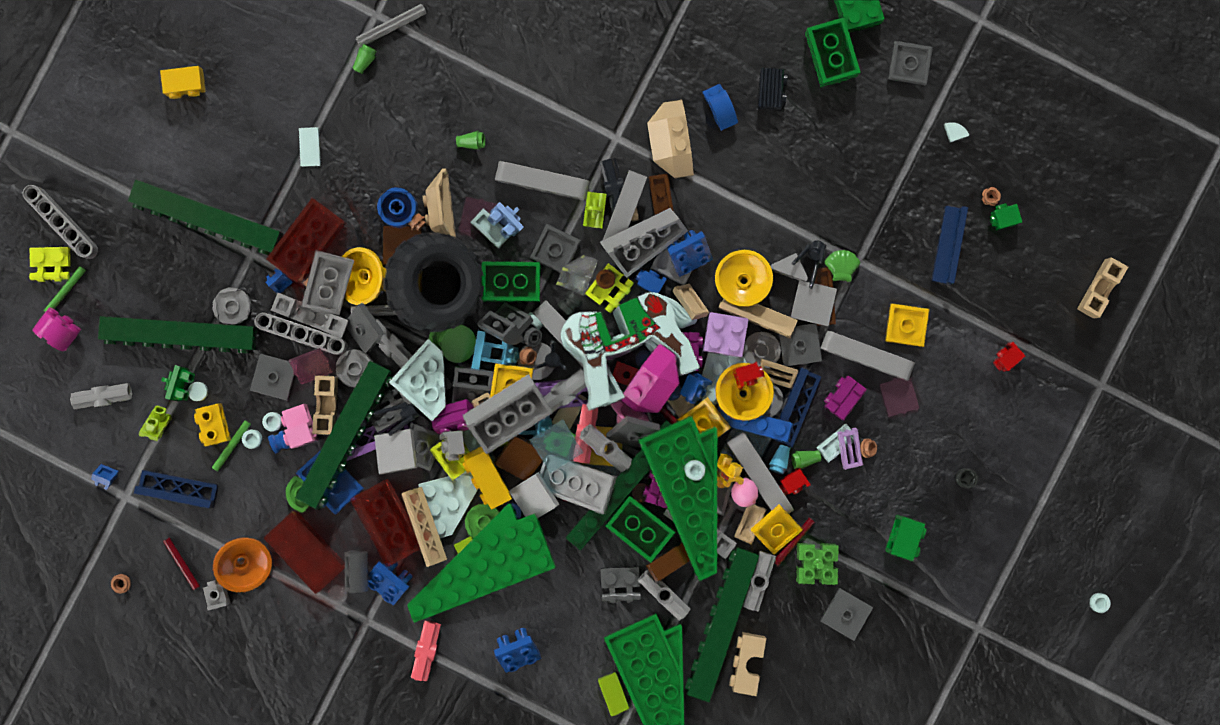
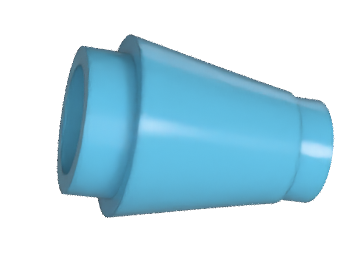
[769,445,790,475]

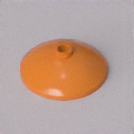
[213,538,272,592]

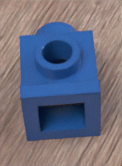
[636,269,667,293]
[680,373,713,404]

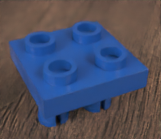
[667,230,713,277]
[368,557,413,606]
[494,628,542,673]

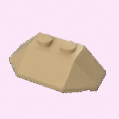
[647,100,694,178]
[423,168,456,237]

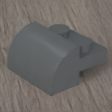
[477,302,533,345]
[452,366,494,404]
[345,550,368,593]

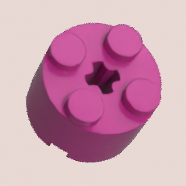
[33,307,81,351]

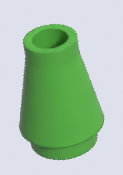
[352,44,377,74]
[456,131,485,150]
[791,450,821,469]

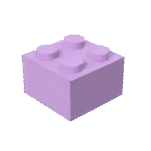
[702,312,748,358]

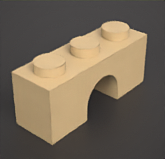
[1077,257,1128,318]
[312,376,338,435]
[729,632,766,696]

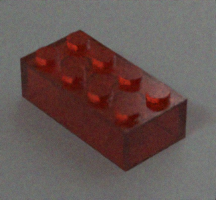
[266,198,346,284]
[350,479,420,567]
[264,510,345,594]

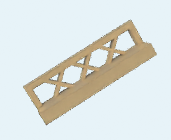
[719,299,798,338]
[401,487,447,567]

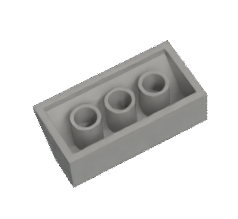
[462,374,553,454]

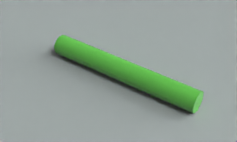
[44,266,86,312]
[212,420,251,471]

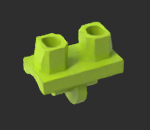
[583,192,607,229]
[139,406,171,441]

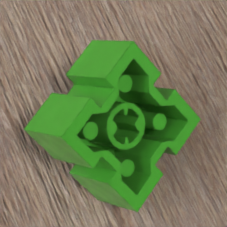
[796,543,838,585]

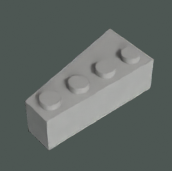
[600,208,688,278]

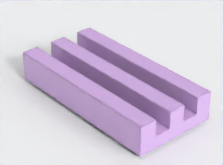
[837,428,863,470]

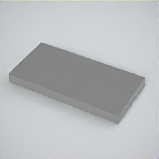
[540,452,617,514]

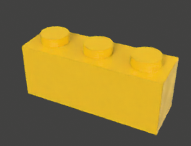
[462,446,512,510]

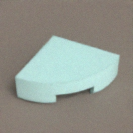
[944,123,969,142]

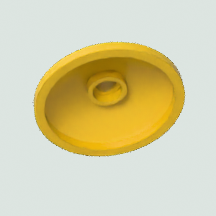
[342,248,384,305]
[715,250,773,307]
[715,363,774,421]

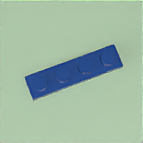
[718,406,794,443]

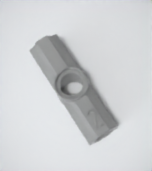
[376,319,413,368]
[544,369,587,412]
[70,383,133,409]
[580,424,632,472]
[742,551,776,611]
[638,570,691,621]

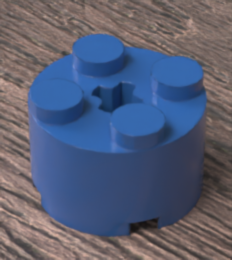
[377,188,418,228]

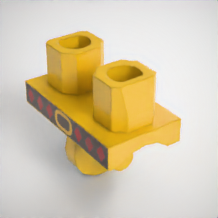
[717,454,744,488]

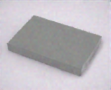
[302,251,354,315]

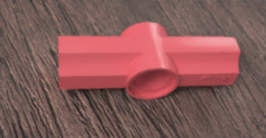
[573,404,598,464]
[411,620,441,681]

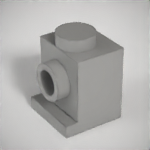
[439,431,465,461]
[203,580,231,610]

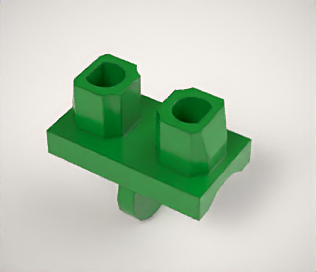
[161,365,195,402]

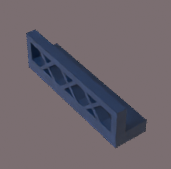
[931,206,968,285]
[771,368,821,447]
[134,470,218,508]

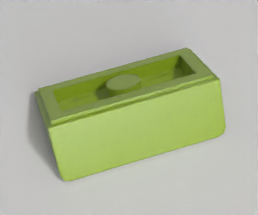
[598,672,629,717]

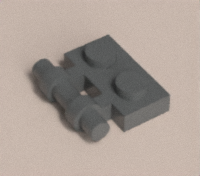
[371,388,405,434]
[601,567,641,603]

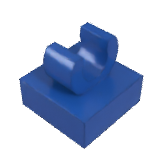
[266,268,293,294]
[91,464,119,490]

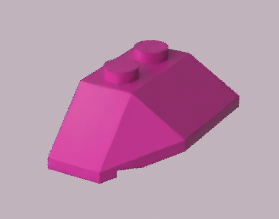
[620,344,679,413]

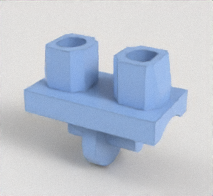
[487,202,523,239]

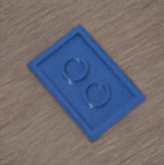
[296,450,364,515]

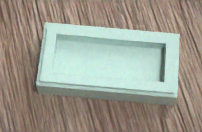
[299,127,321,167]
[470,209,508,249]
[816,424,854,463]

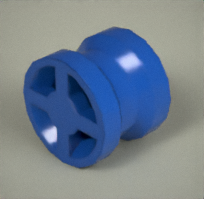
[268,430,290,454]

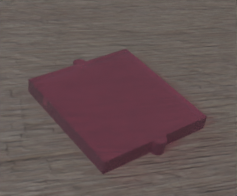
[459,197,497,235]
[289,348,332,384]
[879,377,919,417]

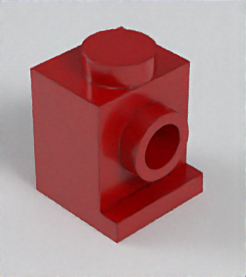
[993,342,1025,372]
[612,361,639,386]
[733,362,765,390]
[779,468,810,496]

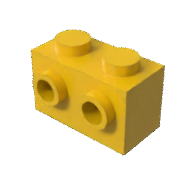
[160,66,206,99]
[194,403,231,447]

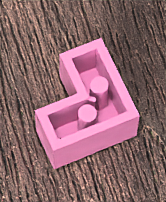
[281,404,319,448]

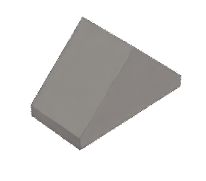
[770,253,808,282]

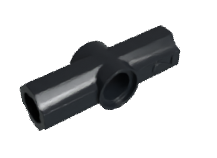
[600,158,624,214]

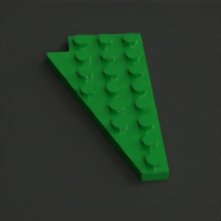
[638,416,717,581]
[407,503,556,623]
[604,613,684,725]

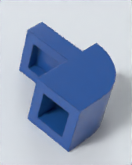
[703,84,738,130]

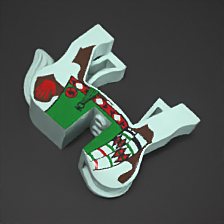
[561,292,700,411]

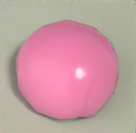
[731,478,758,507]

